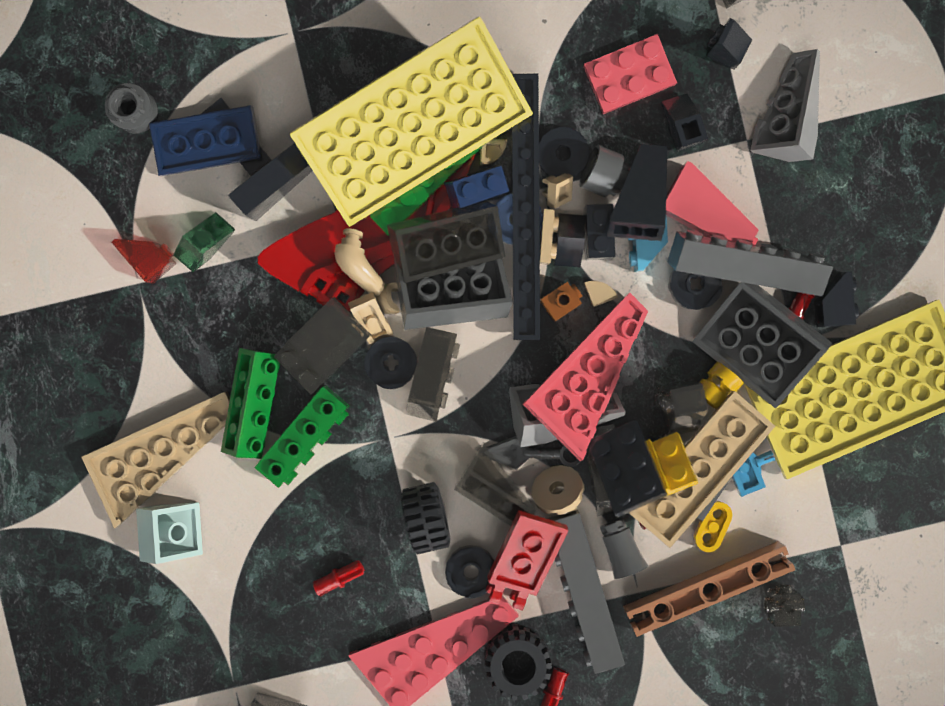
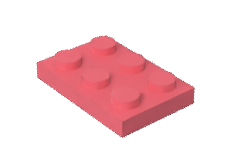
[583,34,677,114]

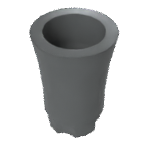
[600,518,648,579]

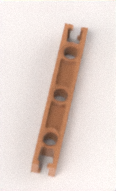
[623,541,795,637]

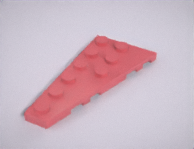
[523,293,648,461]
[348,595,519,706]

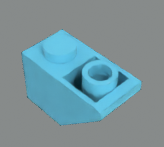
[628,219,668,272]

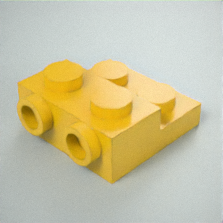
[646,432,698,496]

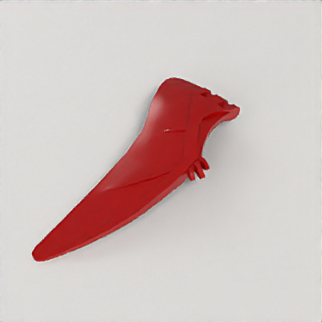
[258,154,476,319]

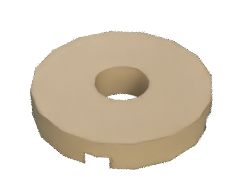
[532,465,584,515]

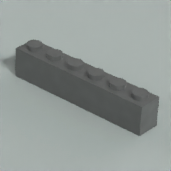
[667,230,833,296]
[547,509,625,674]

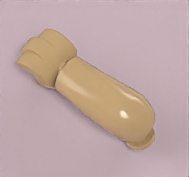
[335,229,400,314]

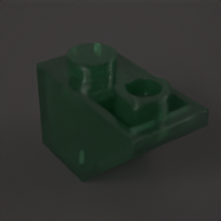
[173,212,235,272]

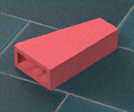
[666,161,759,246]

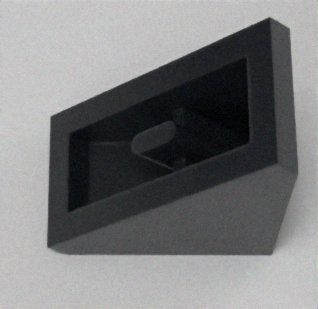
[554,213,585,268]

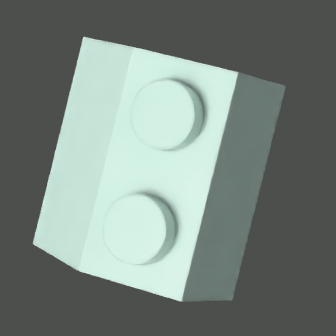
[136,502,203,564]

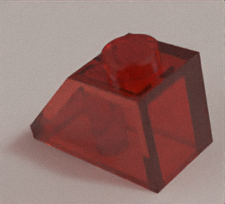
[111,239,177,284]

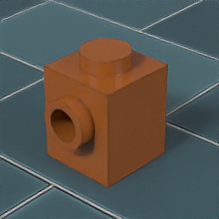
[540,282,582,322]

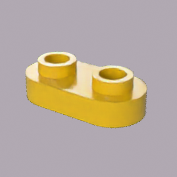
[694,501,733,552]

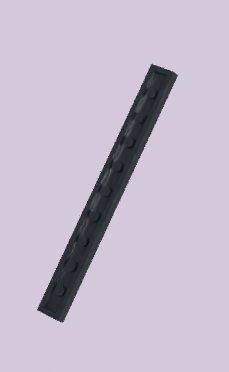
[512,73,540,340]

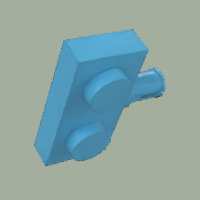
[732,450,775,497]

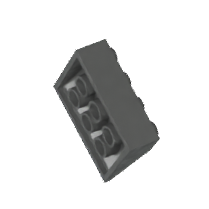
[393,234,512,330]
[692,282,832,409]

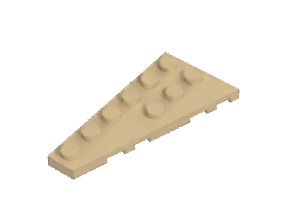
[82,391,230,529]

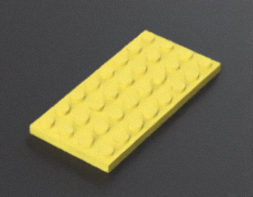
[290,16,533,227]
[744,300,945,479]

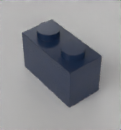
[444,166,509,208]

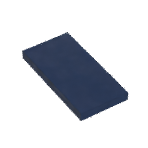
[149,105,262,176]

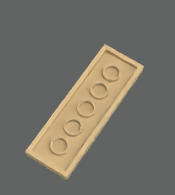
[629,391,775,548]

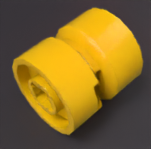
[693,362,744,409]

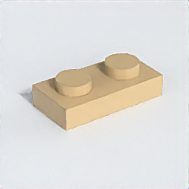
[540,209,559,265]
[348,292,393,345]

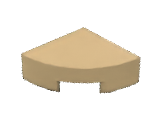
[480,139,507,166]
[584,281,618,307]

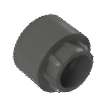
[105,83,158,134]
[579,145,630,197]

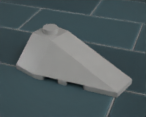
[750,49,820,162]
[509,384,625,447]

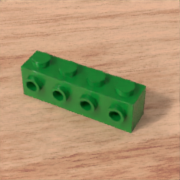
[220,348,281,459]
[254,386,350,488]

